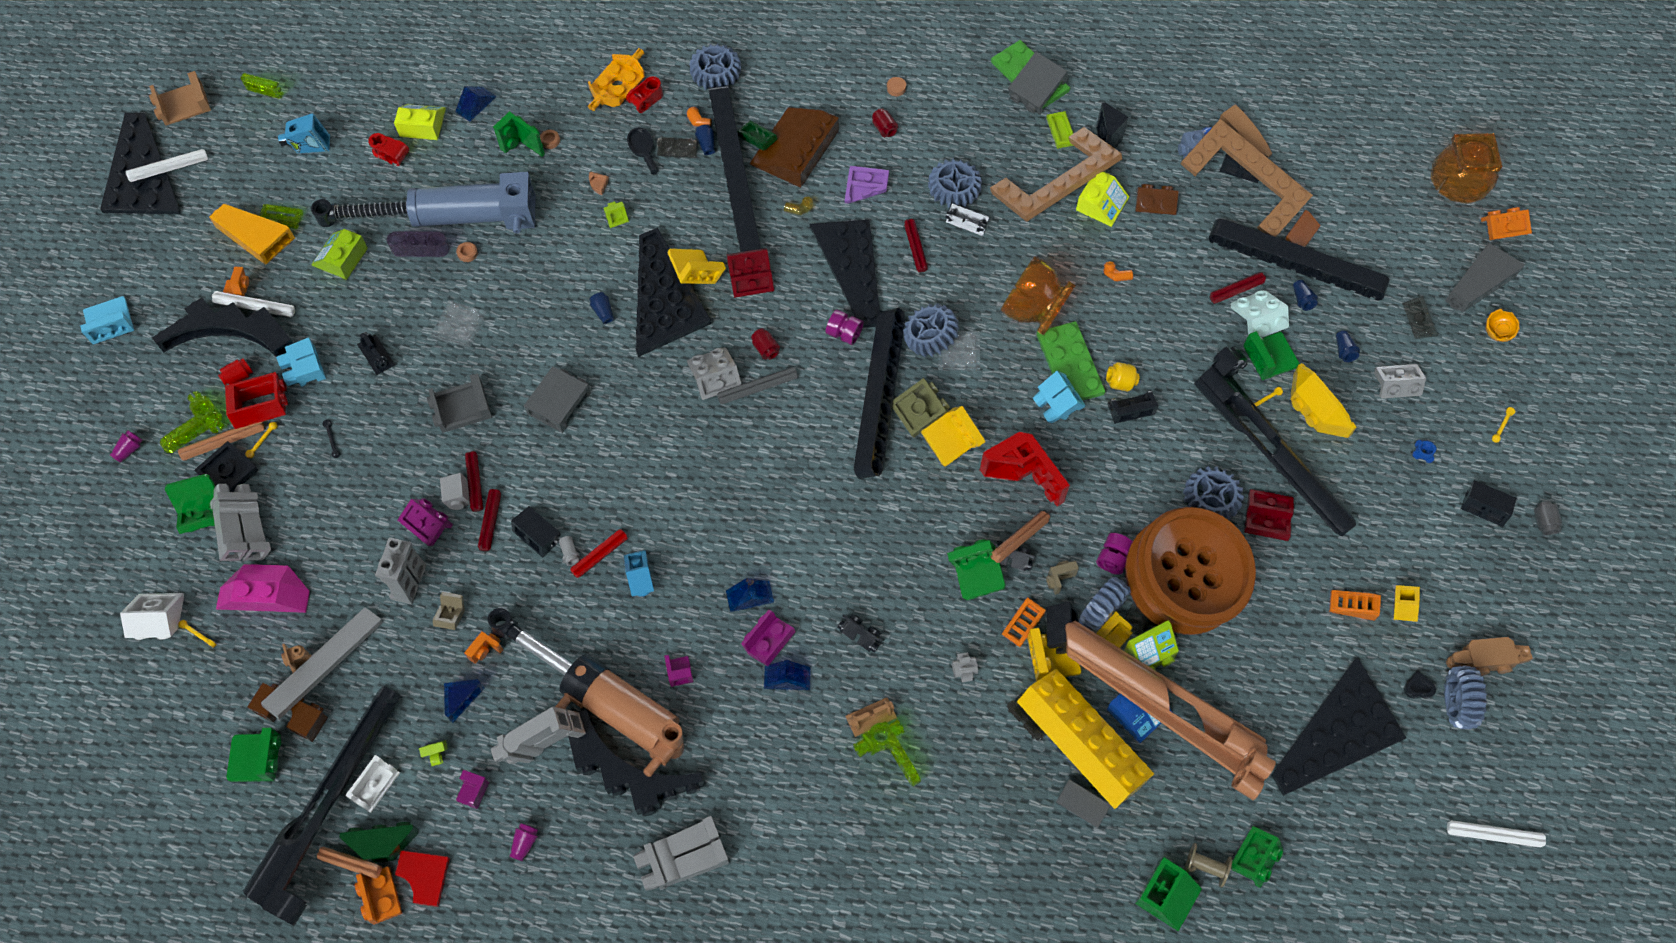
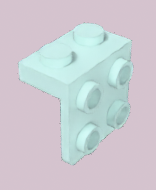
[1231,290,1289,338]

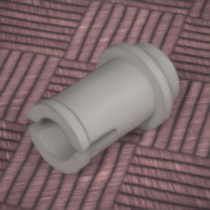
[559,536,580,566]

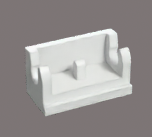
[345,755,400,813]

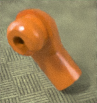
[1103,261,1133,282]

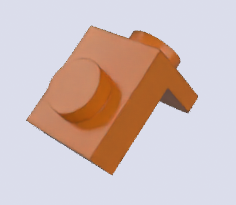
[223,267,249,296]

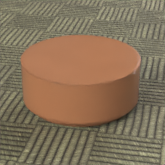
[887,77,906,96]
[540,130,560,149]
[456,242,478,262]

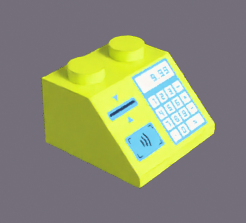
[394,104,446,140]
[1076,172,1129,227]

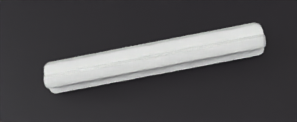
[126,149,208,182]
[212,291,295,317]
[1447,820,1546,847]

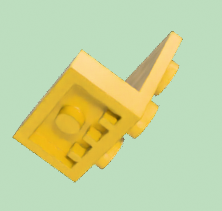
[667,249,726,284]
[921,406,986,466]
[1027,628,1081,681]

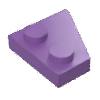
[845,166,889,204]

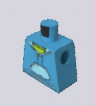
[278,114,330,153]

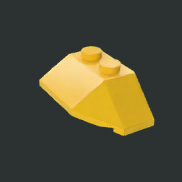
[1290,363,1357,438]

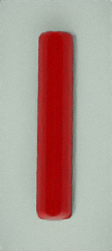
[570,529,628,578]

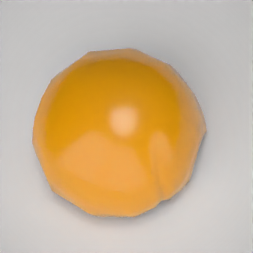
[1485,309,1520,342]

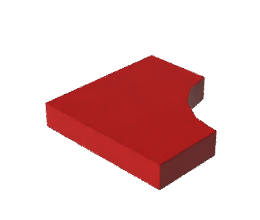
[395,851,450,907]

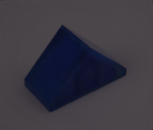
[455,86,496,122]
[726,578,774,612]
[764,660,810,690]
[444,679,485,723]

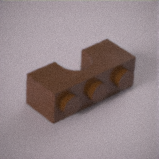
[247,683,328,742]

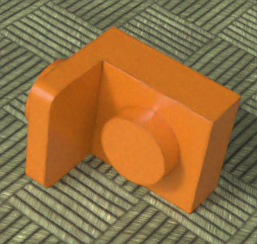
[464,631,503,664]

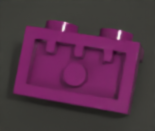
[397,498,453,546]
[741,610,796,666]

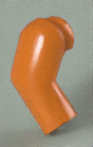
[687,107,712,127]

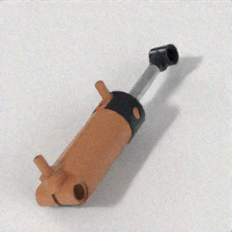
[488,608,684,777]

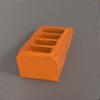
[1329,590,1381,621]
[1002,597,1046,647]

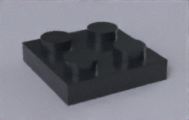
[194,441,258,492]

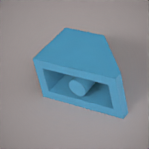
[624,550,654,597]

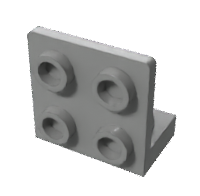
[687,348,741,400]

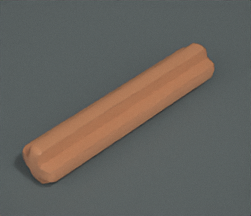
[317,847,382,879]

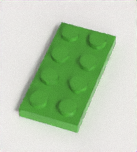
[991,40,1070,109]
[1036,322,1105,400]

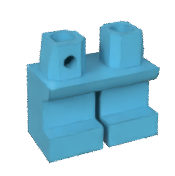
[276,337,326,387]
[1033,371,1086,423]

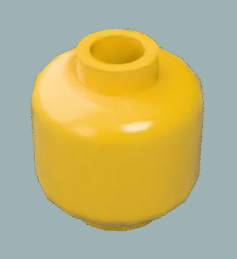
[1106,362,1139,392]

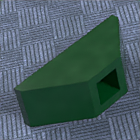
[339,822,418,863]

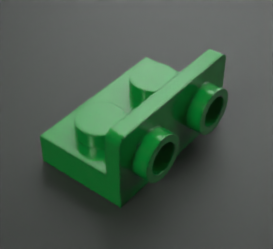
[1231,826,1283,888]

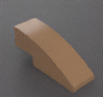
[1219,104,1272,158]

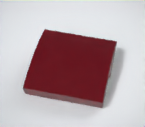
[726,248,774,298]
[1244,489,1294,541]

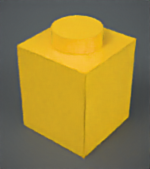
[1393,585,1420,622]

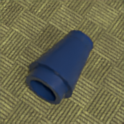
[695,125,715,155]
[1293,280,1318,311]
[589,292,614,324]
[1336,331,1360,362]

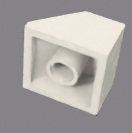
[120,593,184,640]

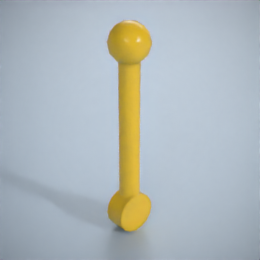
[1252,387,1283,407]
[1492,407,1515,443]
[245,422,278,459]
[178,620,217,648]

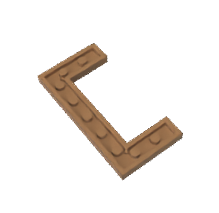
[1180,119,1313,237]
[990,127,1122,222]

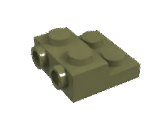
[892,378,950,438]

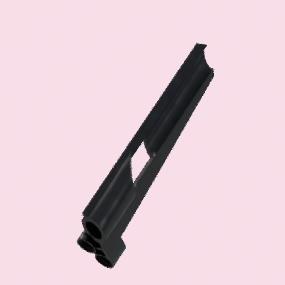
[1194,346,1356,537]
[243,686,400,926]

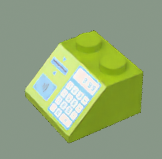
[311,229,368,280]
[1124,620,1179,671]

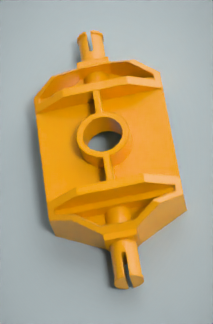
[588,48,645,111]

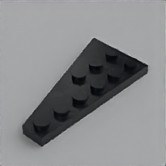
[809,219,880,328]

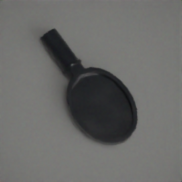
[627,127,658,174]

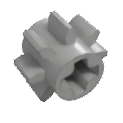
[952,652,978,682]

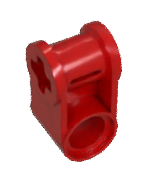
[626,76,663,113]
[368,133,410,166]

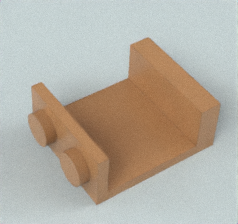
[149,71,211,126]

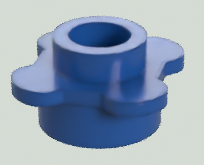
[1412,440,1437,463]

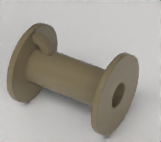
[1184,843,1232,888]

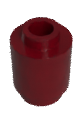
[872,109,898,138]
[751,328,780,360]

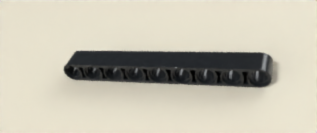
[1208,219,1389,301]
[854,308,905,479]

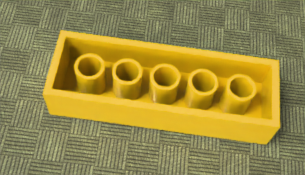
[1017,669,1154,809]

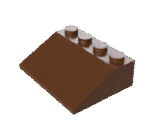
[750,107,839,188]

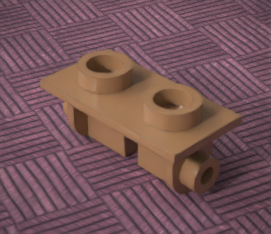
[281,644,312,673]
[845,698,897,737]

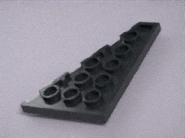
[100,112,181,214]
[635,227,711,357]
[1271,658,1406,796]

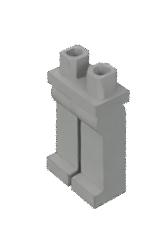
[210,484,271,561]
[375,538,426,605]
[491,707,586,764]
[633,816,729,891]

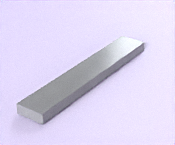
[261,607,382,719]

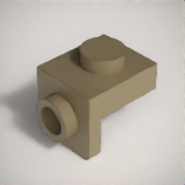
[1046,561,1079,595]
[433,592,465,630]

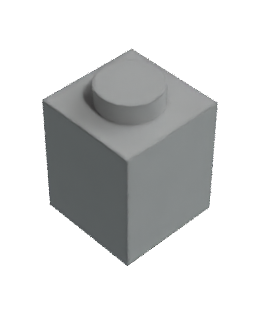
[440,473,470,510]

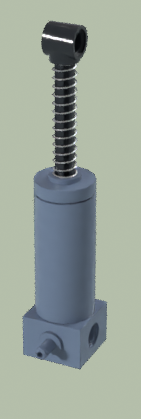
[311,172,536,233]

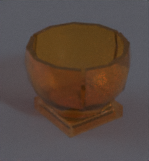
[1430,133,1503,204]
[1000,256,1076,335]

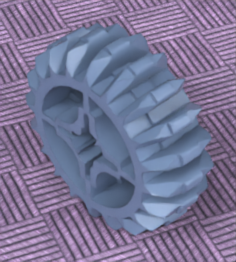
[689,43,741,90]
[928,158,982,209]
[903,303,960,357]
[1183,466,1244,520]
[1079,577,1131,633]
[1444,666,1487,729]

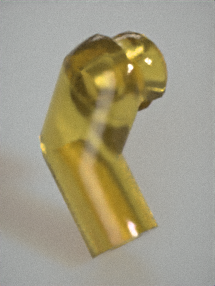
[784,197,813,215]

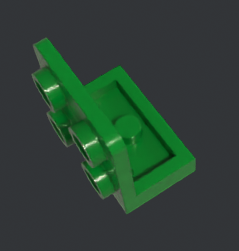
[165,474,215,534]
[947,539,1006,600]
[226,728,281,782]

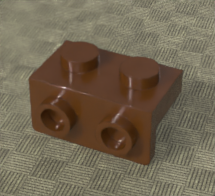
[1135,184,1179,215]

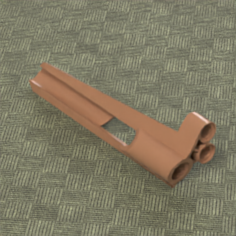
[1065,621,1276,800]

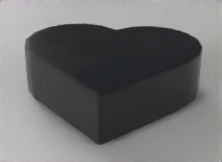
[1404,671,1436,699]

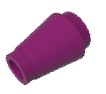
[110,430,143,463]
[510,823,538,861]

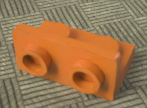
[1481,207,1532,240]
[355,866,403,925]

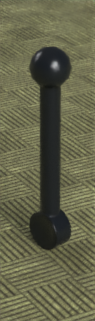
[322,420,340,458]

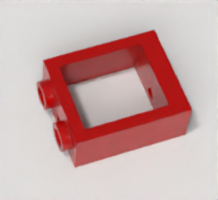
[225,372,288,429]

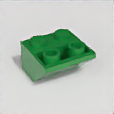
[1135,857,1202,931]

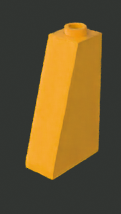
[209,204,295,265]

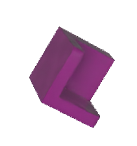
[664,655,693,687]
[456,770,489,809]

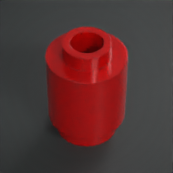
[218,358,253,386]

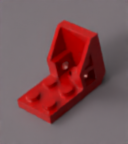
[980,432,1070,506]

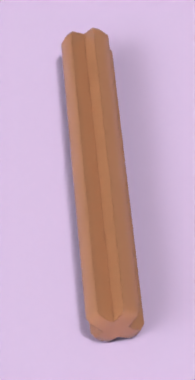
[178,422,264,460]
[991,511,1050,563]

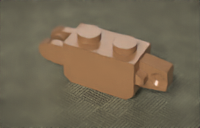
[1446,637,1533,676]

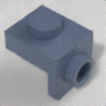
[1178,130,1205,158]

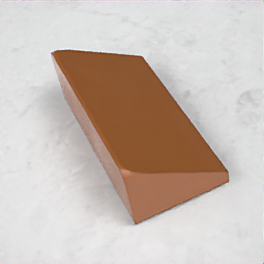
[1285,210,1321,247]

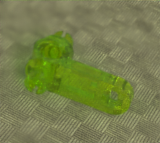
[160,391,224,453]
[853,719,921,787]

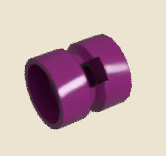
[825,309,864,345]
[1096,533,1133,575]

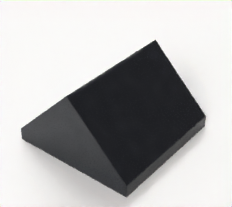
[1096,103,1129,148]

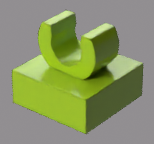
[603,201,629,228]
[419,740,448,766]

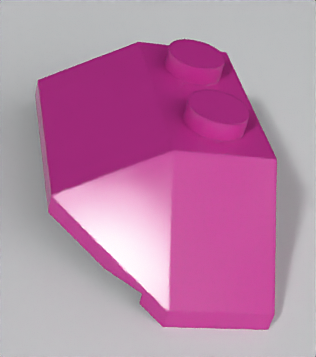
[216,564,310,613]

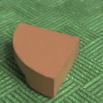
[589,172,609,195]

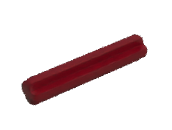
[904,219,928,273]
[1209,272,1266,304]
[465,451,483,512]
[478,489,501,551]

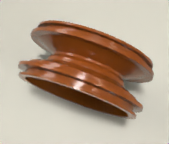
[1125,507,1256,635]

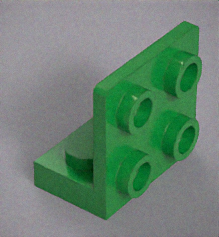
[493,111,545,157]
[1243,331,1300,380]

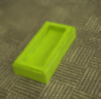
[1046,111,1074,149]

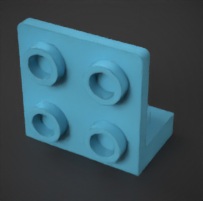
[80,296,134,344]

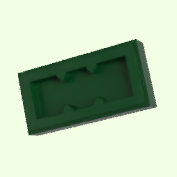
[737,120,778,151]

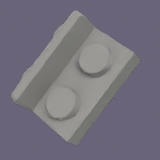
[1374,364,1426,399]

